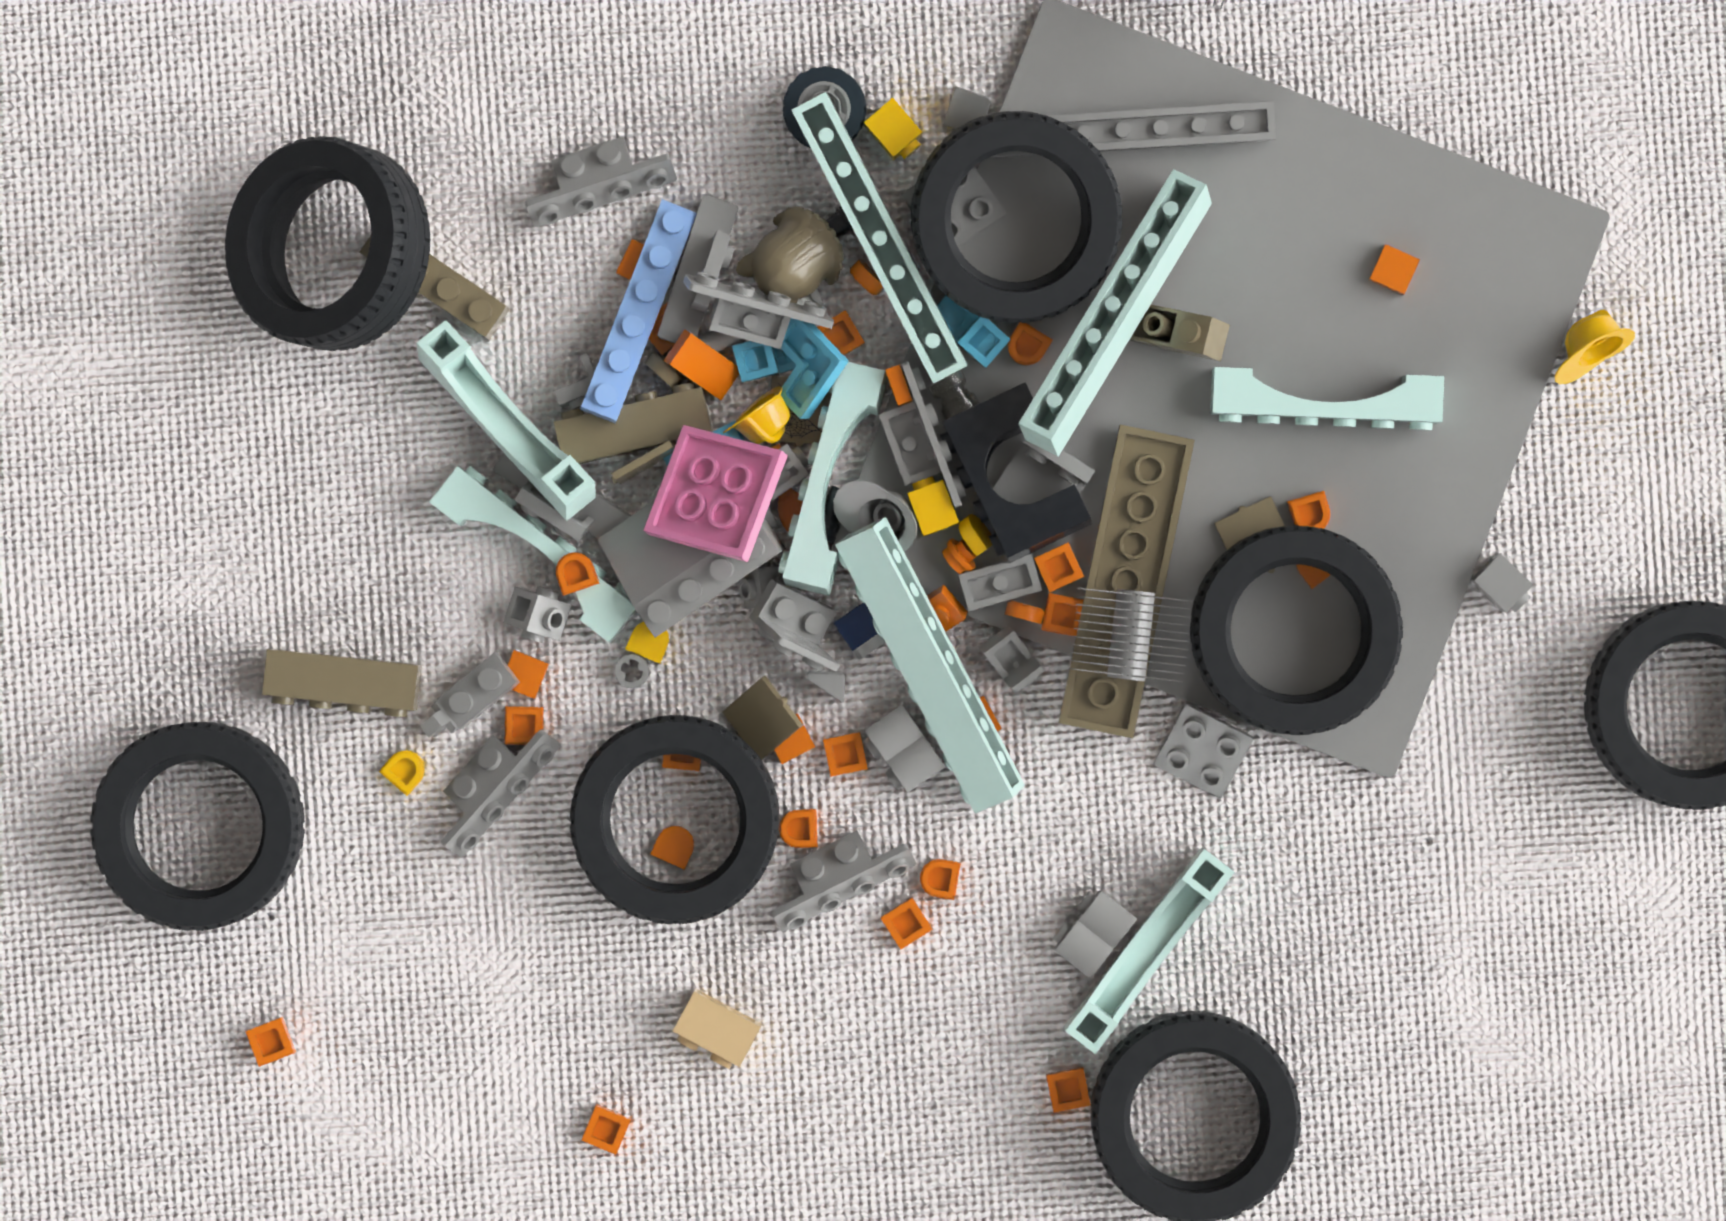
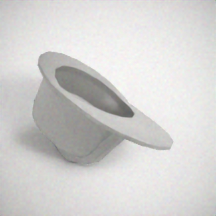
[833,480,917,552]

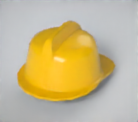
[1554,309,1635,385]
[723,386,790,444]

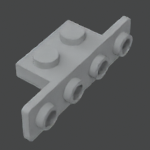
[525,136,677,227]
[657,195,739,343]
[683,272,834,349]
[878,362,966,508]
[493,452,632,541]
[441,729,561,857]
[771,830,917,932]

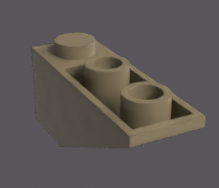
[1129,304,1230,362]

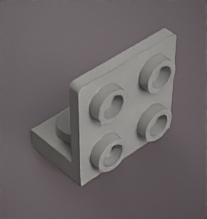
[993,439,1095,504]
[749,578,840,672]

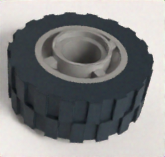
[782,66,867,148]

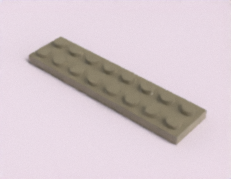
[1058,424,1195,738]

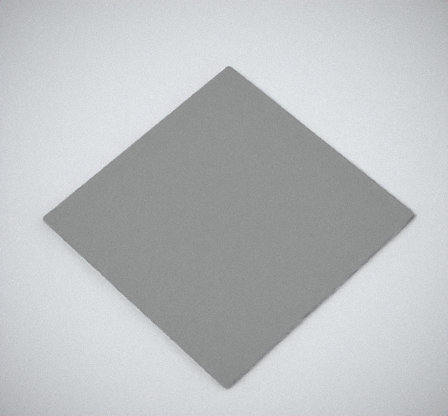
[831,0,1610,778]

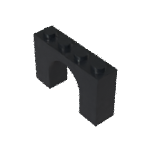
[940,382,1092,563]

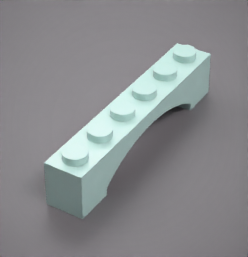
[416,320,596,521]
[778,362,888,596]
[1210,367,1444,430]
[429,465,636,643]
[1064,846,1235,1054]

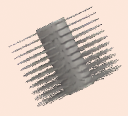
[1069,588,1193,682]

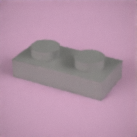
[958,554,1042,612]

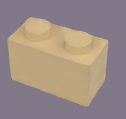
[672,988,762,1069]

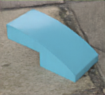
[937,295,1011,368]
[732,341,796,383]

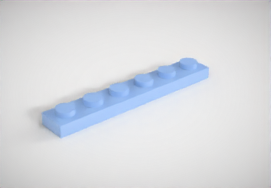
[580,199,697,423]

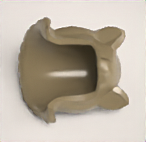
[736,206,844,304]

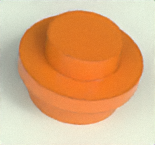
[942,538,977,574]

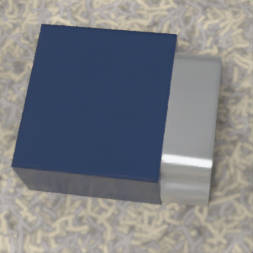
[833,603,885,660]

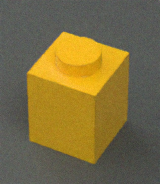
[864,98,922,161]
[907,476,959,537]

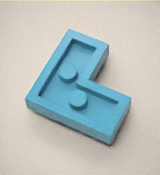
[781,318,849,419]

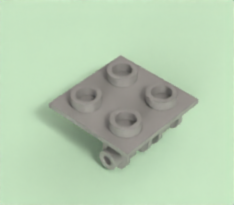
[902,167,1007,247]
[1153,703,1255,798]

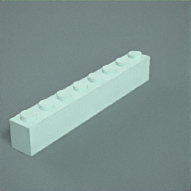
[792,92,968,383]
[1018,169,1212,457]
[835,517,1025,814]

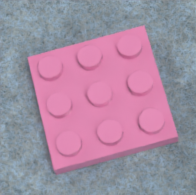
[643,425,788,562]

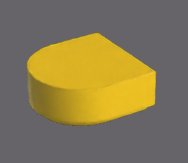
[958,514,992,556]
[625,621,669,664]
[379,750,425,796]

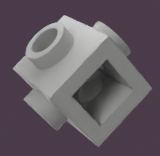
[503,586,571,643]

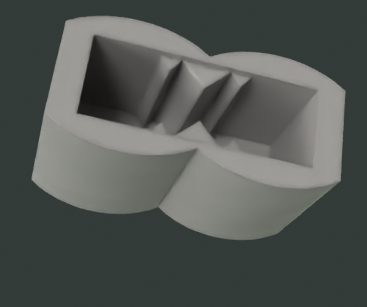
[863,705,945,793]
[1053,890,1137,978]

